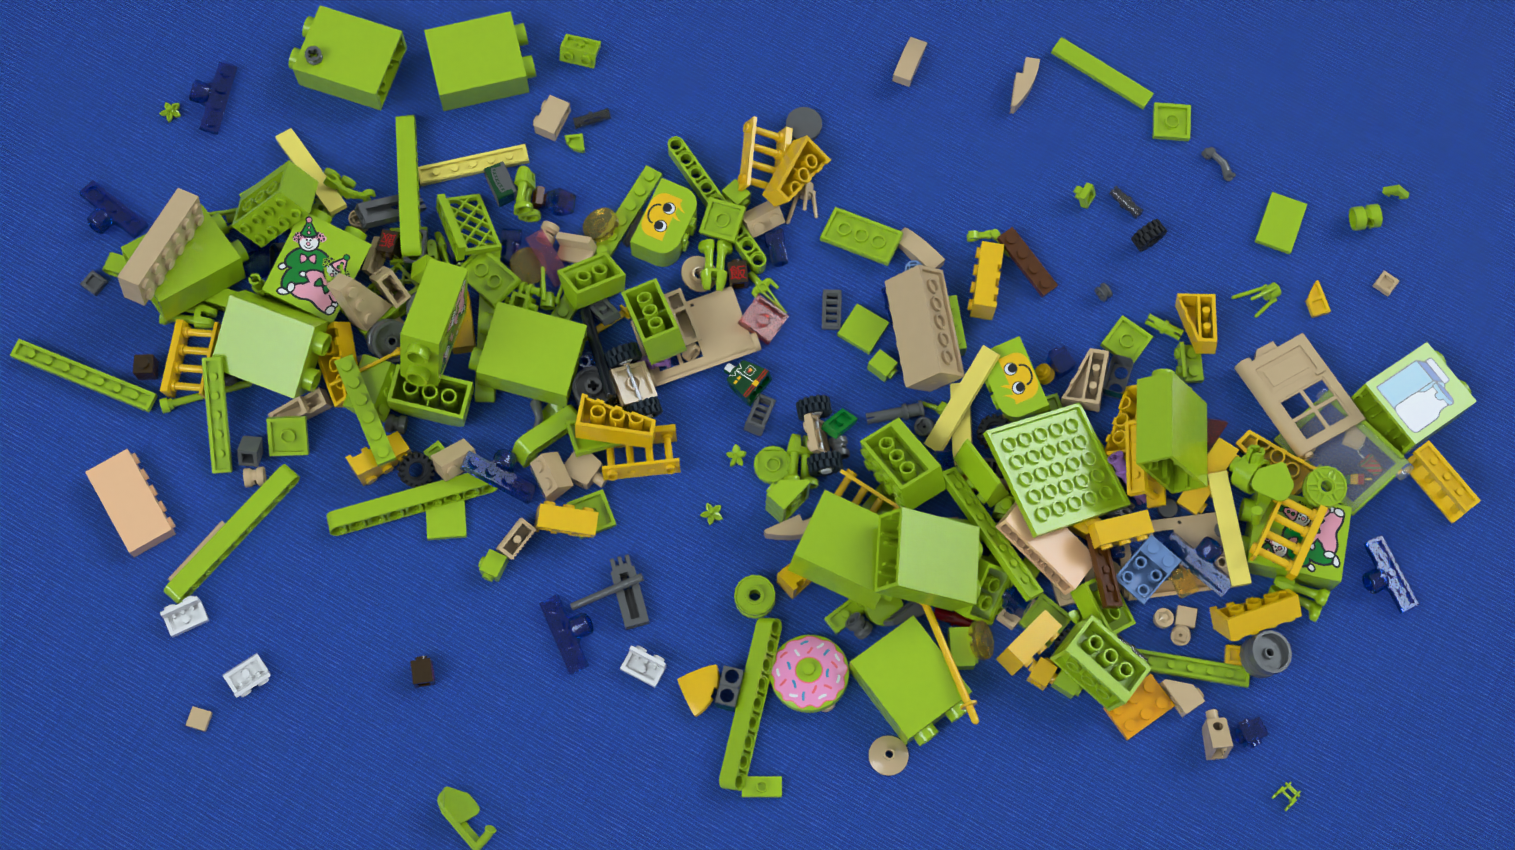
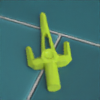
[434,232,450,264]
[748,271,787,315]

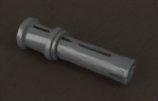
[865,400,925,425]

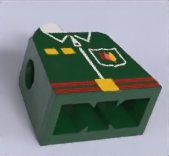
[724,360,772,406]

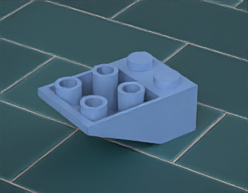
[1116,535,1182,605]

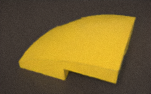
[677,664,720,717]

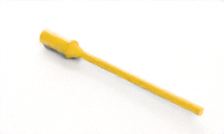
[329,347,400,387]

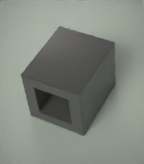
[237,436,264,467]

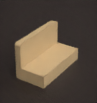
[555,232,597,263]

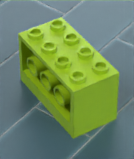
[232,160,319,248]
[860,417,946,510]
[1050,615,1152,711]

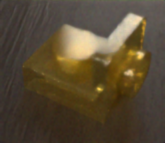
[1167,567,1199,599]

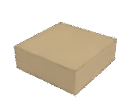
[1373,270,1399,297]
[1174,605,1197,629]
[186,706,213,732]

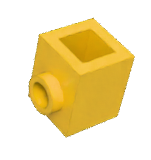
[1027,657,1058,691]

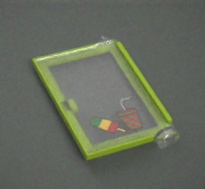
[1274,389,1414,516]

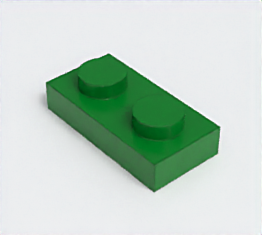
[821,408,858,439]

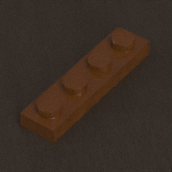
[997,227,1058,298]
[1086,533,1123,609]

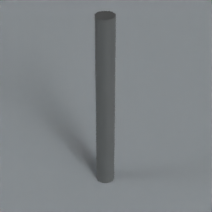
[570,573,644,611]

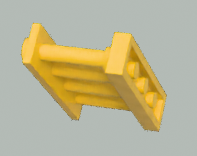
[737,116,793,191]
[160,319,221,399]
[1125,419,1166,509]
[602,424,681,481]
[1405,440,1481,524]
[834,469,900,513]
[1249,498,1328,581]

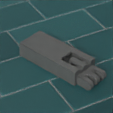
[354,193,427,230]
[610,554,650,630]

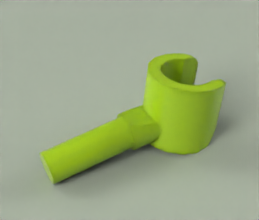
[922,401,947,415]

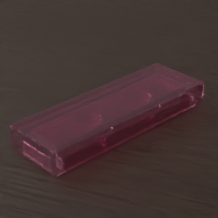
[525,229,565,287]

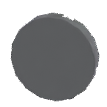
[786,107,822,141]

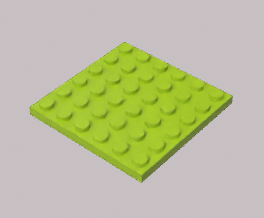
[983,403,1131,538]

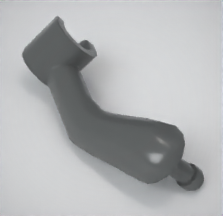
[1202,147,1236,181]
[526,399,543,433]

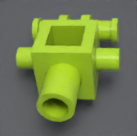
[505,281,542,312]

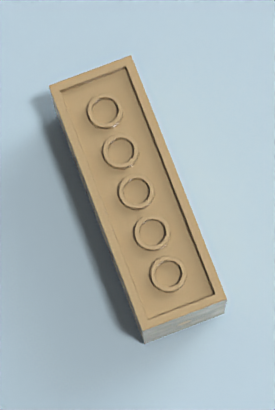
[885,265,965,392]

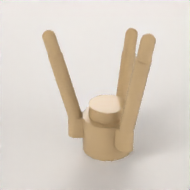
[786,182,818,224]

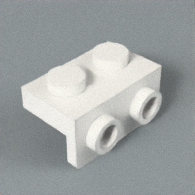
[160,596,209,638]
[620,645,666,688]
[223,653,271,698]

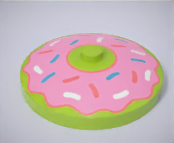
[770,635,849,713]

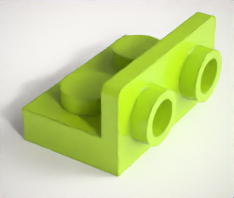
[559,34,601,68]
[1174,342,1204,383]

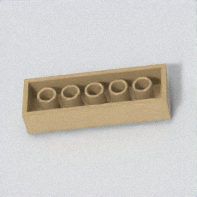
[117,188,204,306]

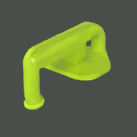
[1251,462,1294,526]
[437,786,496,850]

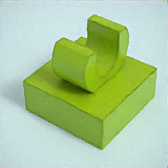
[1073,183,1096,209]

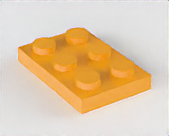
[1103,674,1175,740]

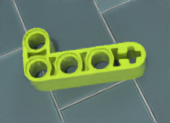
[511,404,578,468]

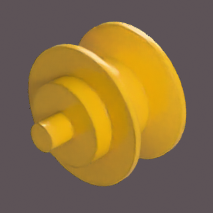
[1034,363,1055,385]

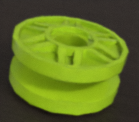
[1302,466,1347,509]
[734,575,775,619]

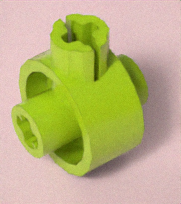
[1229,445,1270,495]

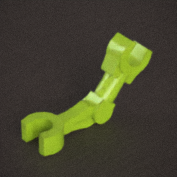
[323,173,376,202]
[966,229,1009,257]

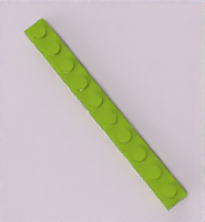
[551,165,662,321]

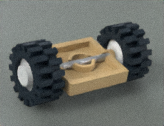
[605,342,663,419]
[796,395,844,477]

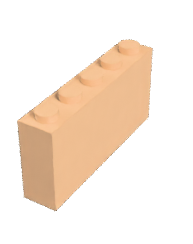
[85,449,176,557]
[995,501,1093,595]

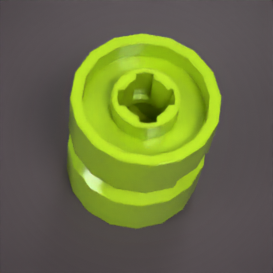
[1349,204,1383,231]

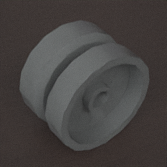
[366,318,404,363]
[572,366,615,407]
[1239,630,1292,678]

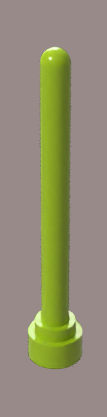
[159,380,252,414]

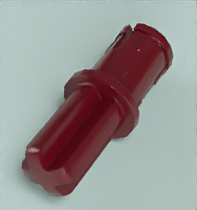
[934,608,973,627]

